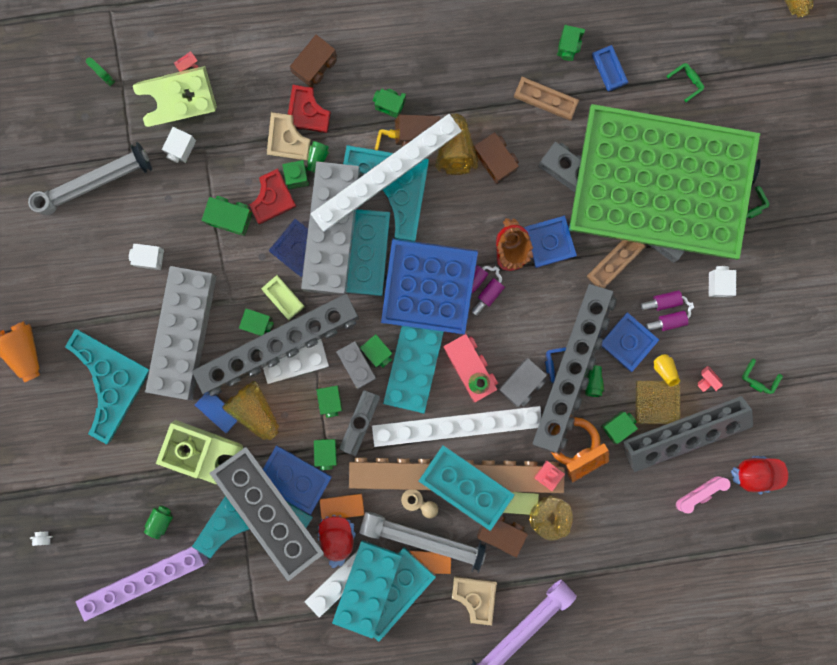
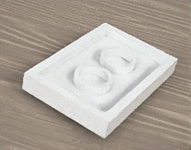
[259,326,329,384]

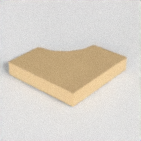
[267,112,311,160]
[452,576,497,626]

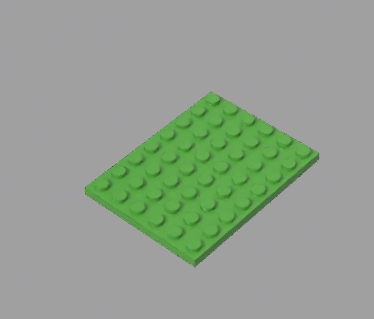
[569,104,760,260]

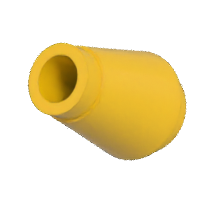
[654,354,680,387]

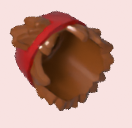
[496,218,533,271]

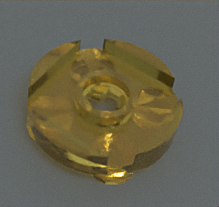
[530,496,573,541]

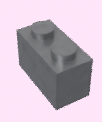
[336,341,377,389]
[498,358,547,407]

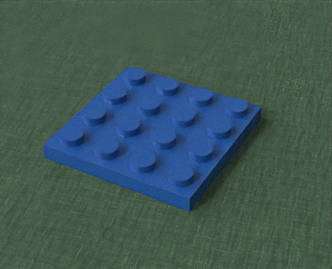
[381,238,478,334]

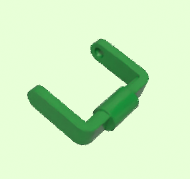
[86,57,115,87]
[666,63,704,102]
[746,186,769,219]
[742,358,783,394]

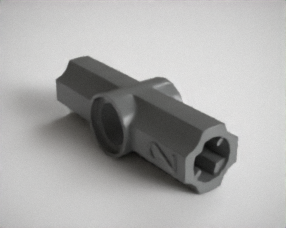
[339,390,381,456]

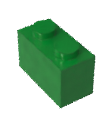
[201,196,253,236]

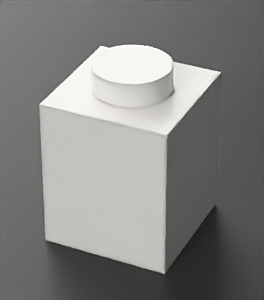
[162,127,196,163]
[129,244,164,270]
[709,266,736,298]

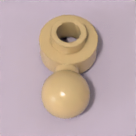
[401,490,439,518]

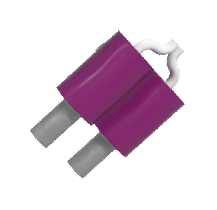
[471,265,505,316]
[641,290,694,332]

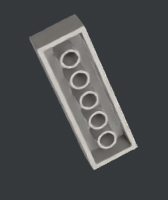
[301,161,360,296]
[145,266,217,400]
[210,447,324,581]

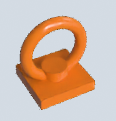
[550,417,609,483]

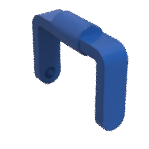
[545,348,566,383]

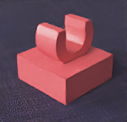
[174,51,199,72]
[698,366,723,392]
[534,461,565,491]

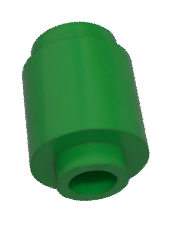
[144,505,173,539]

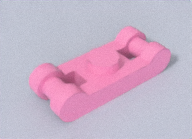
[676,476,730,513]

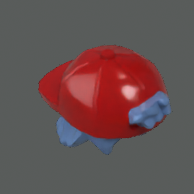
[731,456,788,494]
[318,515,356,568]

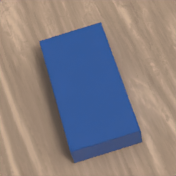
[592,45,628,92]
[195,395,241,433]

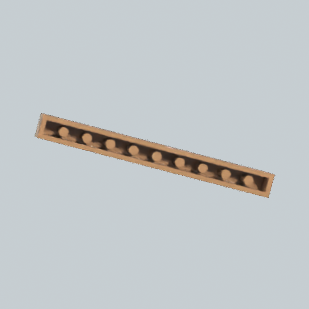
[349,457,564,493]

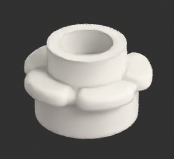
[30,532,53,546]

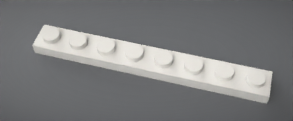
[311,114,462,232]
[372,406,542,447]

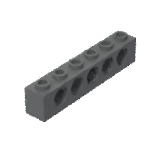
[623,396,753,472]

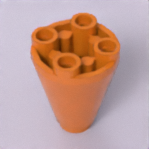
[0,321,40,382]

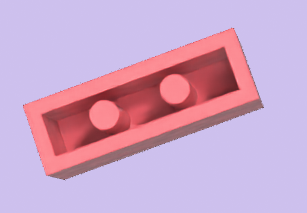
[443,334,498,402]

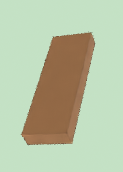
[513,77,579,121]
[586,240,646,288]

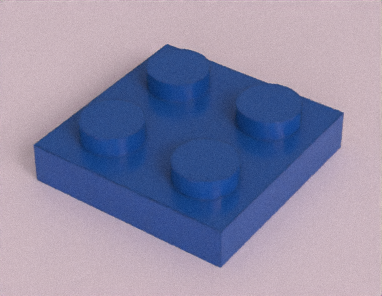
[524,216,577,268]
[601,312,659,372]

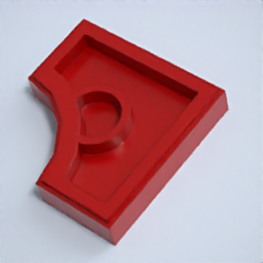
[288,85,331,133]
[249,169,297,225]

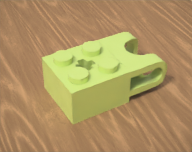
[133,66,217,127]
[156,420,243,484]

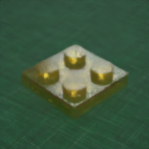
[636,381,680,424]

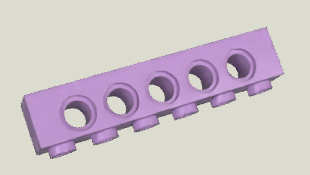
[75,546,209,621]

